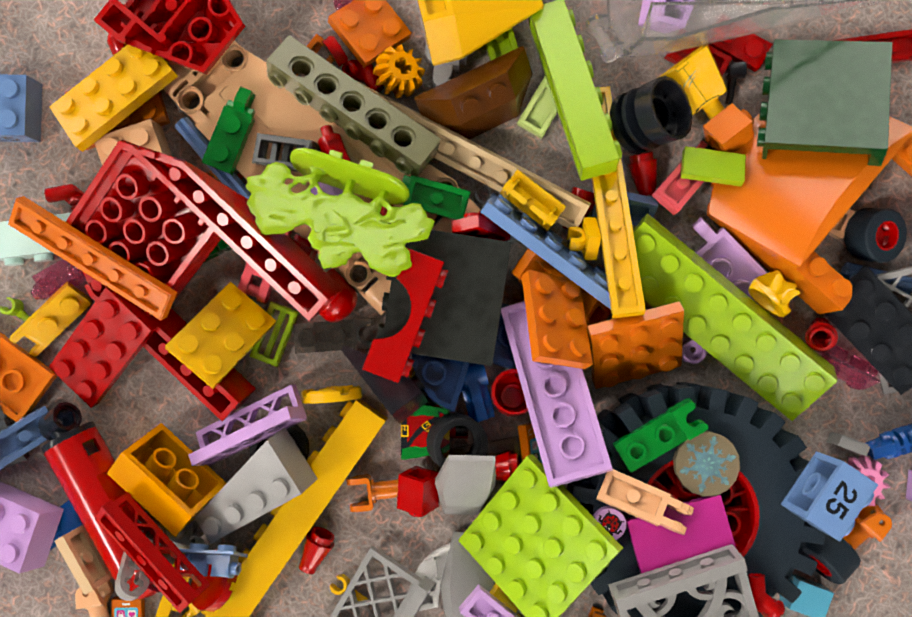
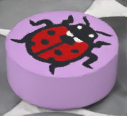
[593,506,626,540]

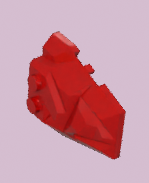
[94,0,246,75]

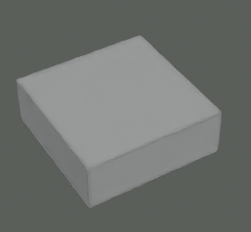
[826,432,870,457]

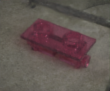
[31,259,86,300]
[818,345,880,391]

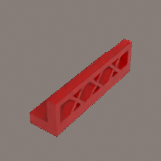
[95,492,211,613]

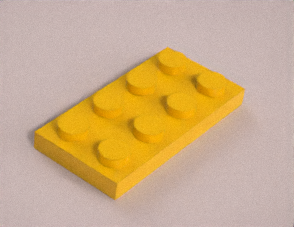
[49,45,178,152]

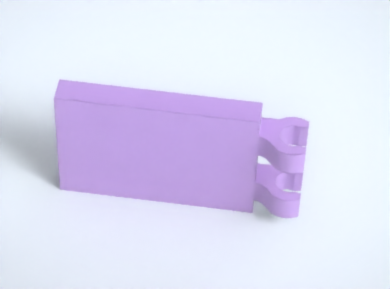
[678,217,768,309]

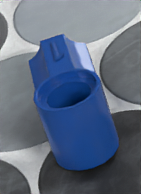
[461,363,495,422]

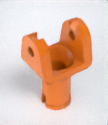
[346,474,398,512]
[843,503,892,550]

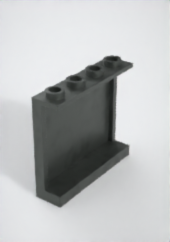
[377,230,512,366]

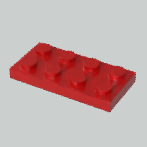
[49,287,158,408]

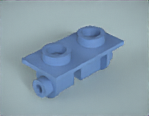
[179,543,248,578]

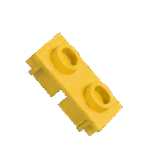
[499,169,566,231]

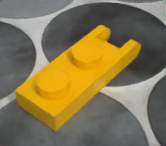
[9,281,92,357]

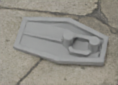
[435,455,496,515]
[440,531,495,617]

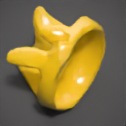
[748,270,800,317]

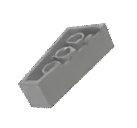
[195,427,318,543]

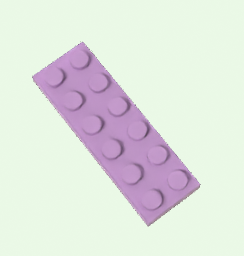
[501,301,613,488]

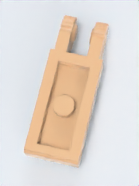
[596,469,694,535]

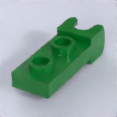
[613,398,709,473]

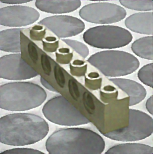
[266,35,441,177]

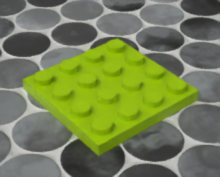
[458,454,624,617]

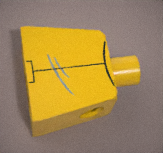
[657,43,727,120]

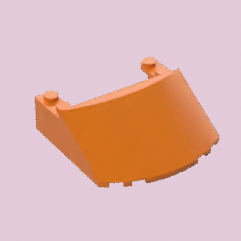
[707,113,912,314]

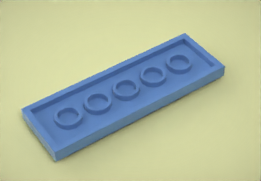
[480,193,611,309]

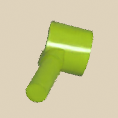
[0,297,30,322]

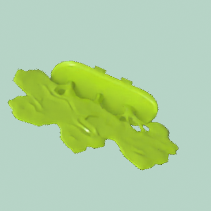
[245,148,435,277]

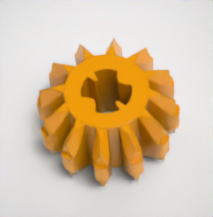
[373,44,425,99]

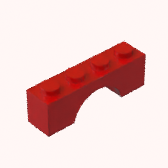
[362,248,448,383]

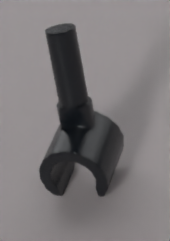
[725,62,747,104]

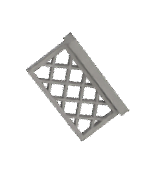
[330,546,435,617]

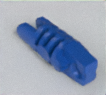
[865,423,912,460]

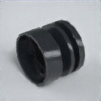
[610,76,692,155]

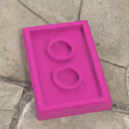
[625,494,736,574]

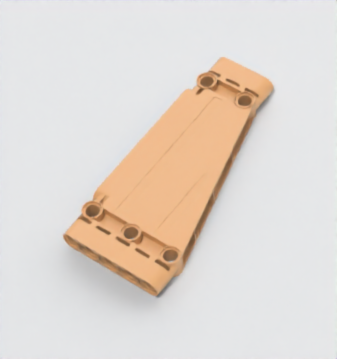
[163,40,481,315]

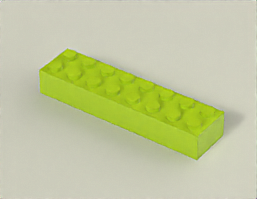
[604,213,838,421]

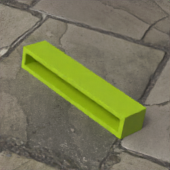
[529,0,622,181]

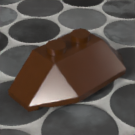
[414,46,533,140]

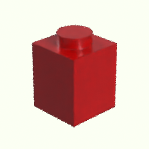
[397,466,439,517]

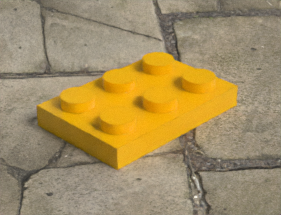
[165,281,276,389]

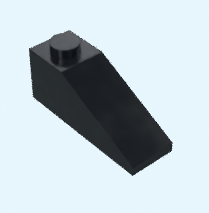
[341,346,428,424]

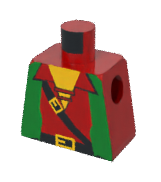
[401,403,468,460]

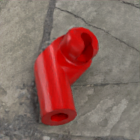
[44,184,84,210]
[748,573,785,617]

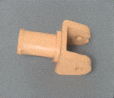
[75,580,114,617]

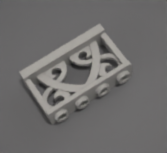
[608,544,759,617]

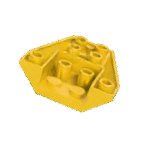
[417,0,544,66]

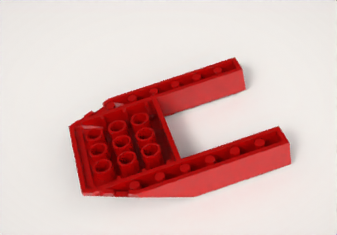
[66,140,343,422]

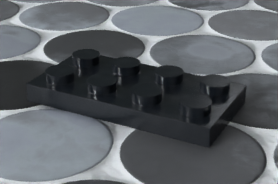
[824,265,912,395]

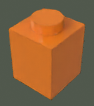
[703,103,754,153]

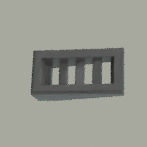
[252,133,320,172]

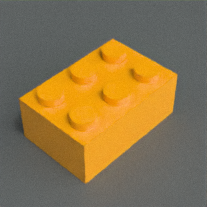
[107,423,227,537]

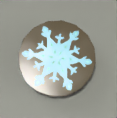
[673,431,740,497]

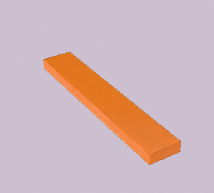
[8,196,177,321]

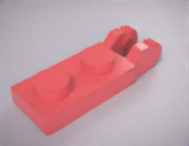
[651,140,707,216]

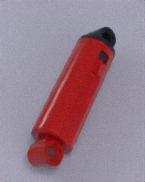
[38,402,164,599]

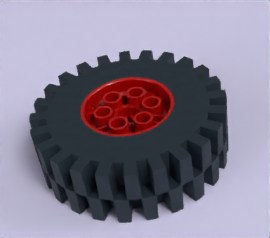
[566,382,826,617]

